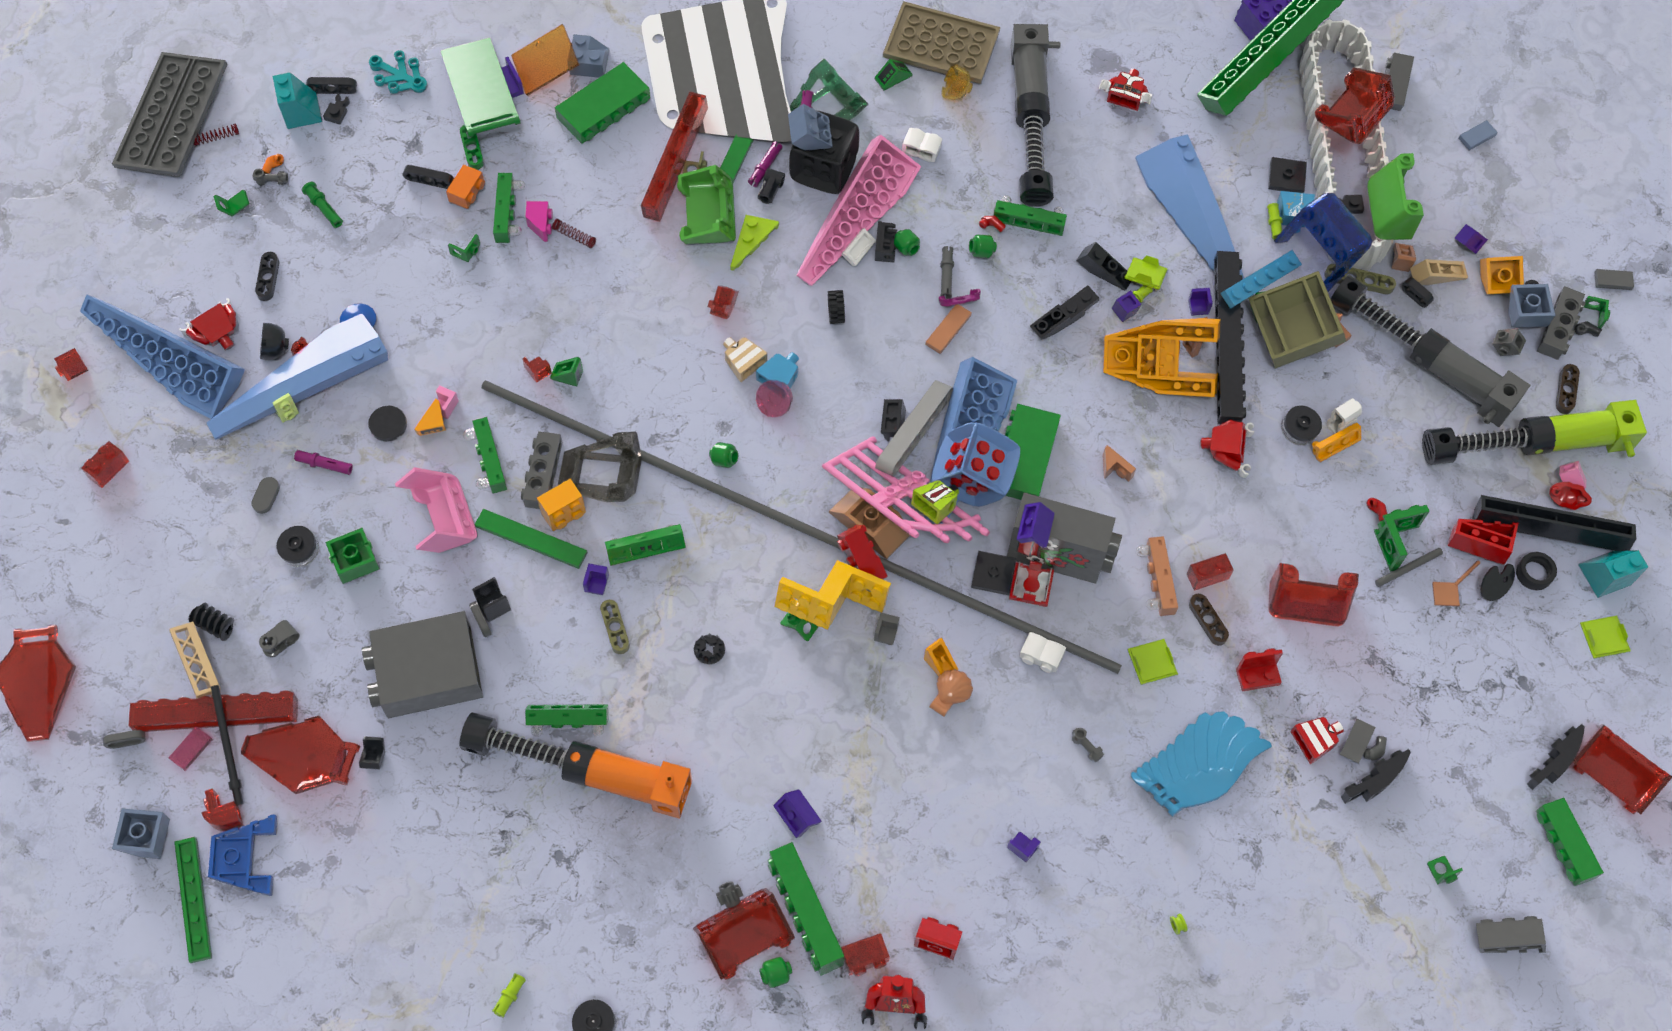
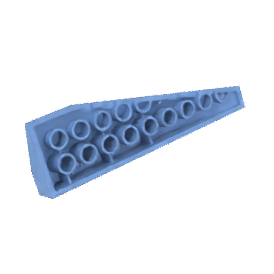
[1135,134,1244,279]
[80,294,245,419]
[206,314,388,440]
[924,357,1017,524]

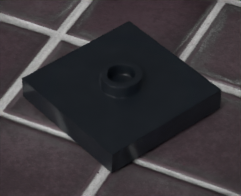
[1268,157,1307,193]
[971,551,1016,596]

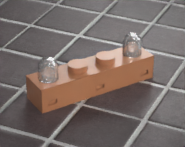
[1136,536,1178,616]

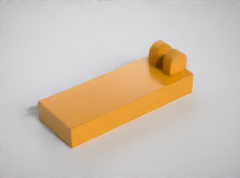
[1312,422,1362,462]

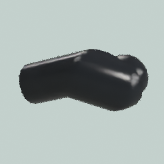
[1574,321,1602,337]

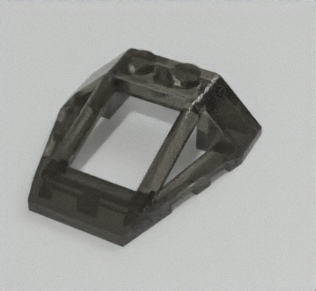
[558,431,642,502]

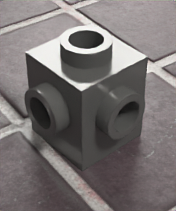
[1492,329,1526,356]

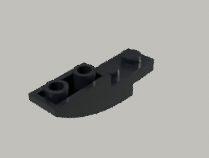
[1030,285,1100,340]
[1527,724,1585,790]
[1341,749,1411,804]

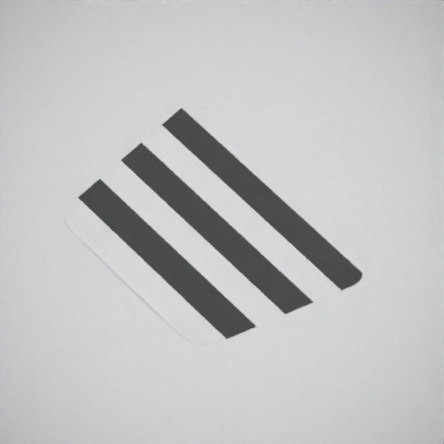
[642,0,791,142]

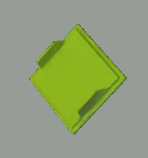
[1125,255,1167,290]
[1580,616,1631,659]
[1127,639,1178,685]

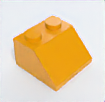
[1480,256,1524,294]

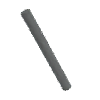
[1375,548,1443,587]

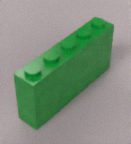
[555,62,650,144]
[1005,403,1061,500]

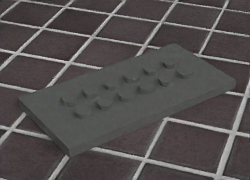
[112,52,228,177]

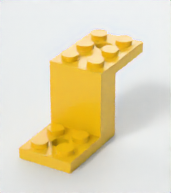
[774,560,891,630]

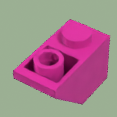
[525,201,553,242]

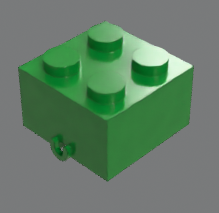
[325,528,380,584]

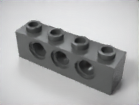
[1537,286,1586,360]
[521,431,563,509]

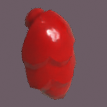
[1549,482,1592,510]

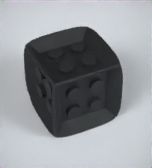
[789,110,859,194]

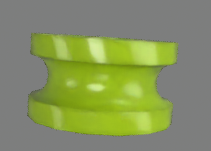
[1170,913,1188,935]

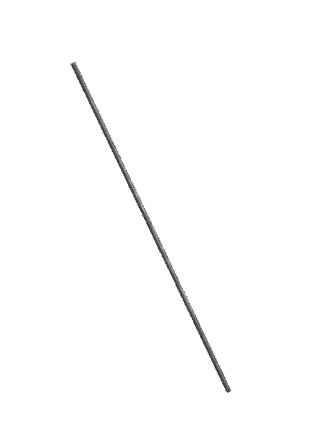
[481,380,1122,674]

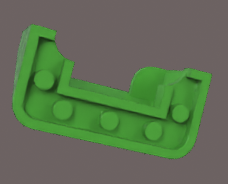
[1367,153,1424,240]
[677,165,736,244]

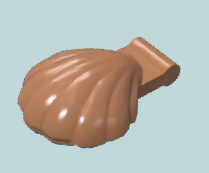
[929,669,973,717]

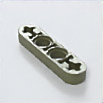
[1324,264,1396,295]

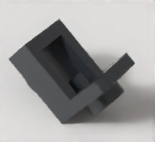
[359,736,385,769]

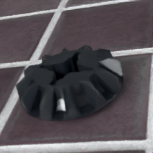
[694,633,725,664]

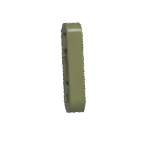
[600,599,630,654]

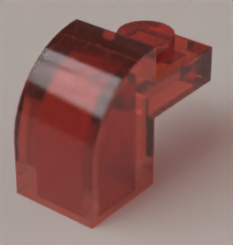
[707,285,739,319]
[201,788,244,831]

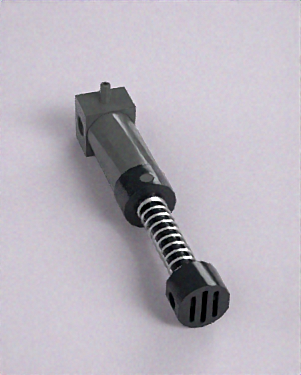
[1010,24,1061,206]
[1331,275,1531,427]

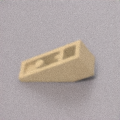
[1410,259,1468,285]

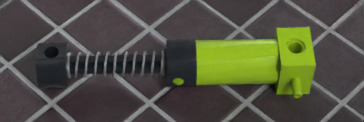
[1422,400,1647,465]

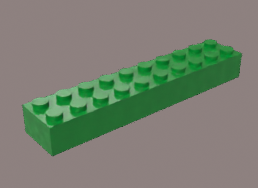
[1197,0,1344,116]

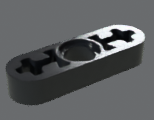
[306,77,357,94]
[402,165,454,189]
[255,252,279,301]

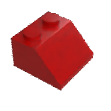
[914,917,963,960]

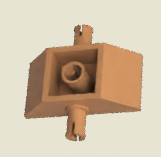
[829,487,910,560]

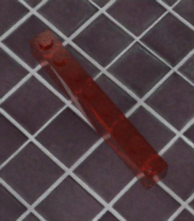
[641,91,708,222]
[128,690,298,732]

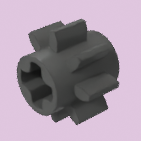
[716,882,743,908]

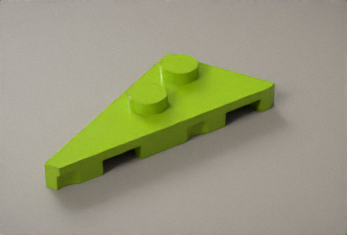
[730,215,779,271]

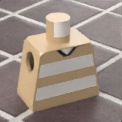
[723,337,767,382]

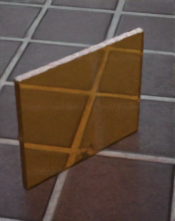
[511,24,579,96]

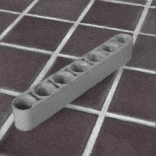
[875,380,953,476]

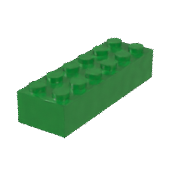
[767,842,844,976]

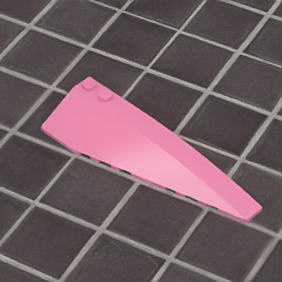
[796,135,921,286]

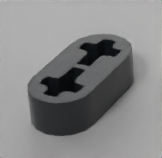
[1401,277,1434,308]

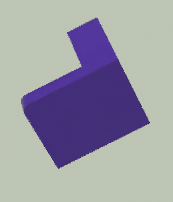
[1455,224,1488,254]
[1188,288,1213,316]
[1112,290,1142,322]
[583,563,609,595]
[1007,832,1041,863]

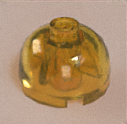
[941,64,973,100]

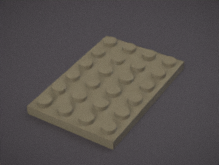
[883,1,1000,84]

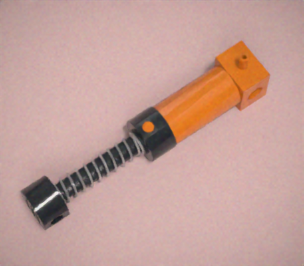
[459,712,692,819]

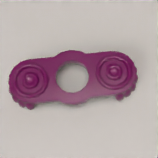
[939,289,981,307]

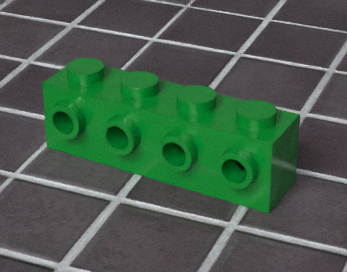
[1536,797,1604,886]

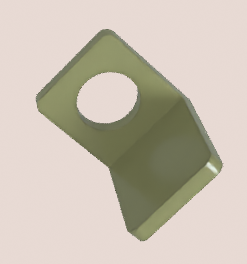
[682,151,707,174]

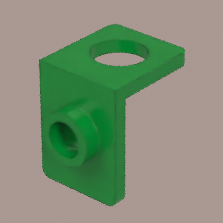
[213,190,249,216]
[448,234,480,262]
[1584,296,1611,328]
[780,613,818,641]
[1427,856,1463,885]

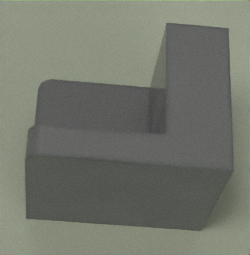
[874,613,900,645]

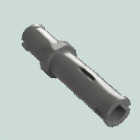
[940,246,954,299]

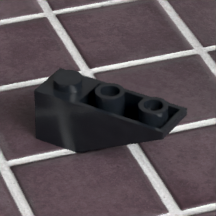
[1076,242,1132,291]

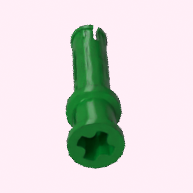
[302,181,343,228]

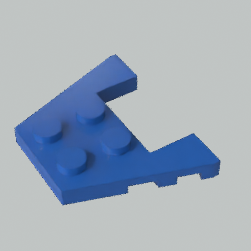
[208,814,277,896]

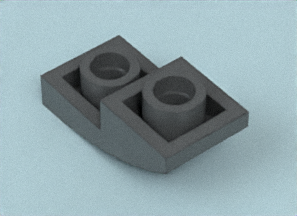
[1340,719,1376,763]

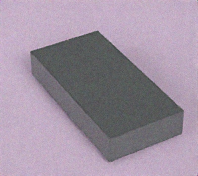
[1594,269,1634,290]

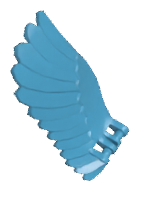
[1131,711,1272,817]

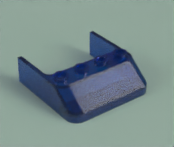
[1274,193,1372,292]

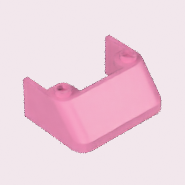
[395,467,477,553]

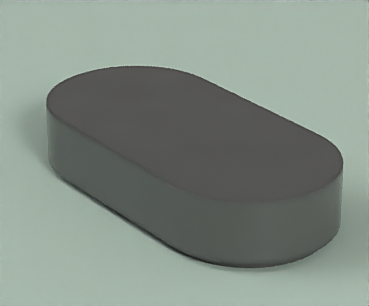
[251,477,280,514]
[469,601,492,638]
[103,730,146,749]

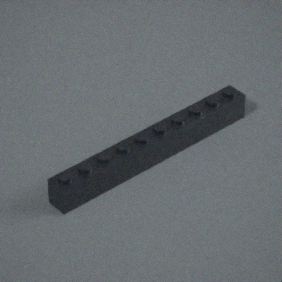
[1214,251,1246,424]

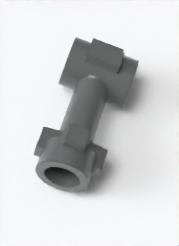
[252,169,288,186]
[1072,728,1104,762]

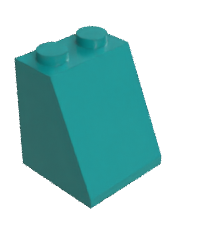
[272,72,322,129]
[1578,550,1648,598]

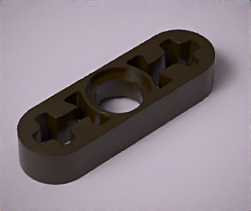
[1556,364,1580,414]
[1189,593,1229,646]

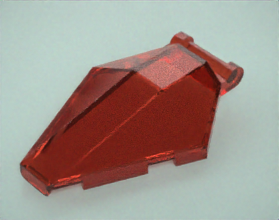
[0,624,76,742]
[241,716,360,794]

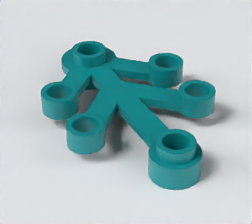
[369,50,427,94]

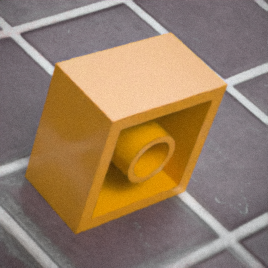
[537,479,586,531]

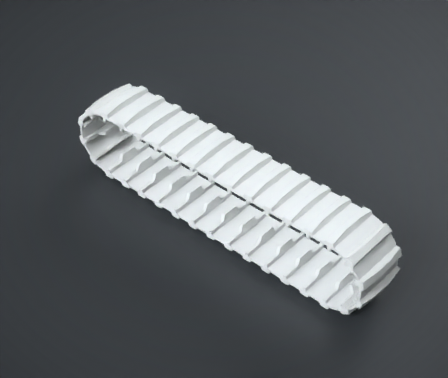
[1299,19,1393,271]

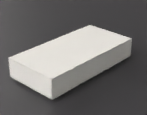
[841,228,876,267]

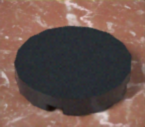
[368,405,407,442]

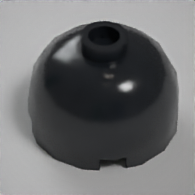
[260,323,289,360]

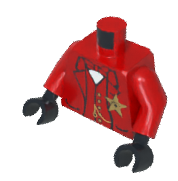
[861,975,927,1029]

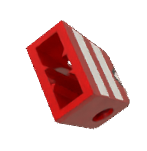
[1291,717,1344,764]

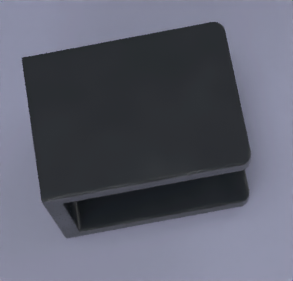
[472,577,511,622]

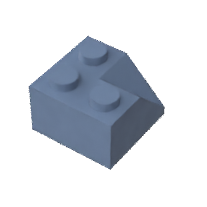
[568,34,609,78]
[1508,284,1555,328]
[112,808,170,859]

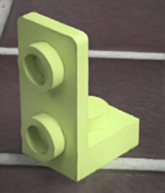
[273,393,299,423]

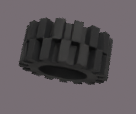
[828,290,845,324]

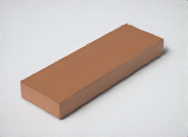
[925,304,972,354]

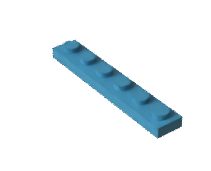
[1221,250,1302,309]

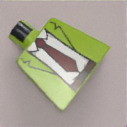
[911,480,959,524]

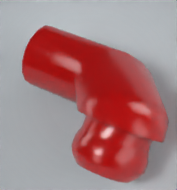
[979,216,1006,233]
[1367,498,1387,521]

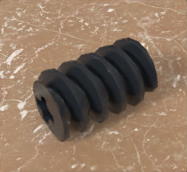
[188,602,234,641]

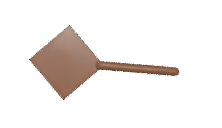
[1432,561,1480,606]

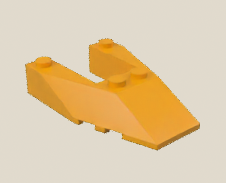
[1103,318,1221,397]

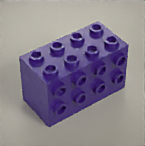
[1234,0,1292,41]

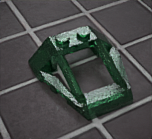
[790,58,869,121]

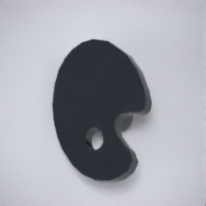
[1480,564,1515,601]

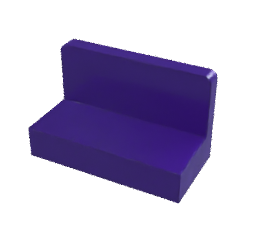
[501,56,524,98]
[1016,502,1055,548]
[773,789,822,838]

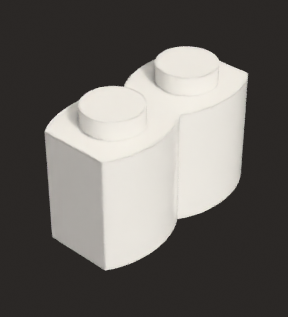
[902,128,942,162]
[1327,398,1362,434]
[1020,632,1066,673]

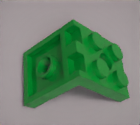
[1374,505,1430,572]

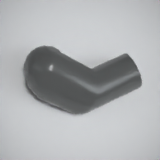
[1364,736,1387,761]

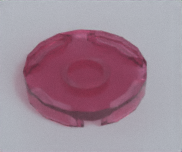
[756,380,793,417]

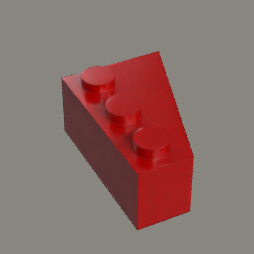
[1448,519,1519,565]
[837,525,888,579]

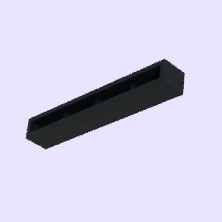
[1474,495,1637,551]

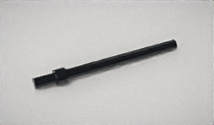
[211,685,243,806]

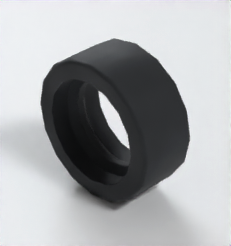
[1516,552,1557,591]

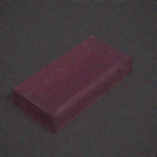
[168,727,213,771]

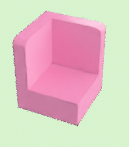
[436,385,459,419]
[1559,461,1586,488]

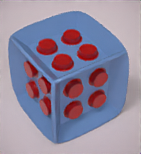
[932,422,1020,507]

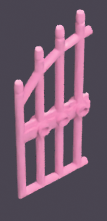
[822,436,990,543]

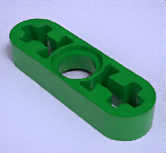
[460,125,484,170]

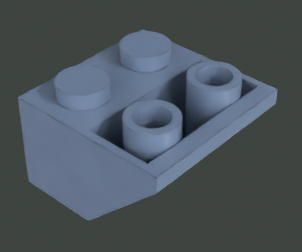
[788,104,832,150]

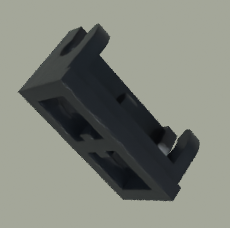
[875,221,897,263]
[881,399,906,441]

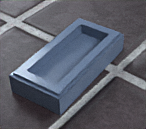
[1458,120,1498,151]

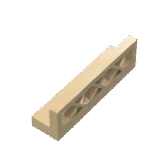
[169,622,220,700]

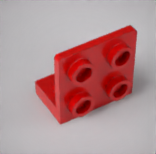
[1236,648,1283,692]

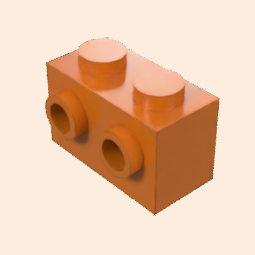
[446,164,485,209]

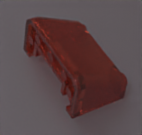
[1315,67,1395,144]
[1268,563,1359,626]
[1572,724,1672,815]
[693,888,795,980]

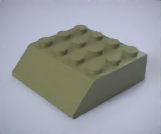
[1248,271,1346,369]

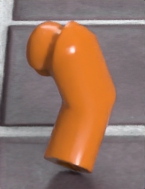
[262,154,284,174]

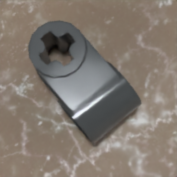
[259,620,300,657]

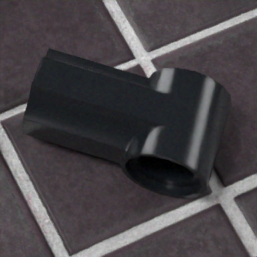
[758,168,785,204]

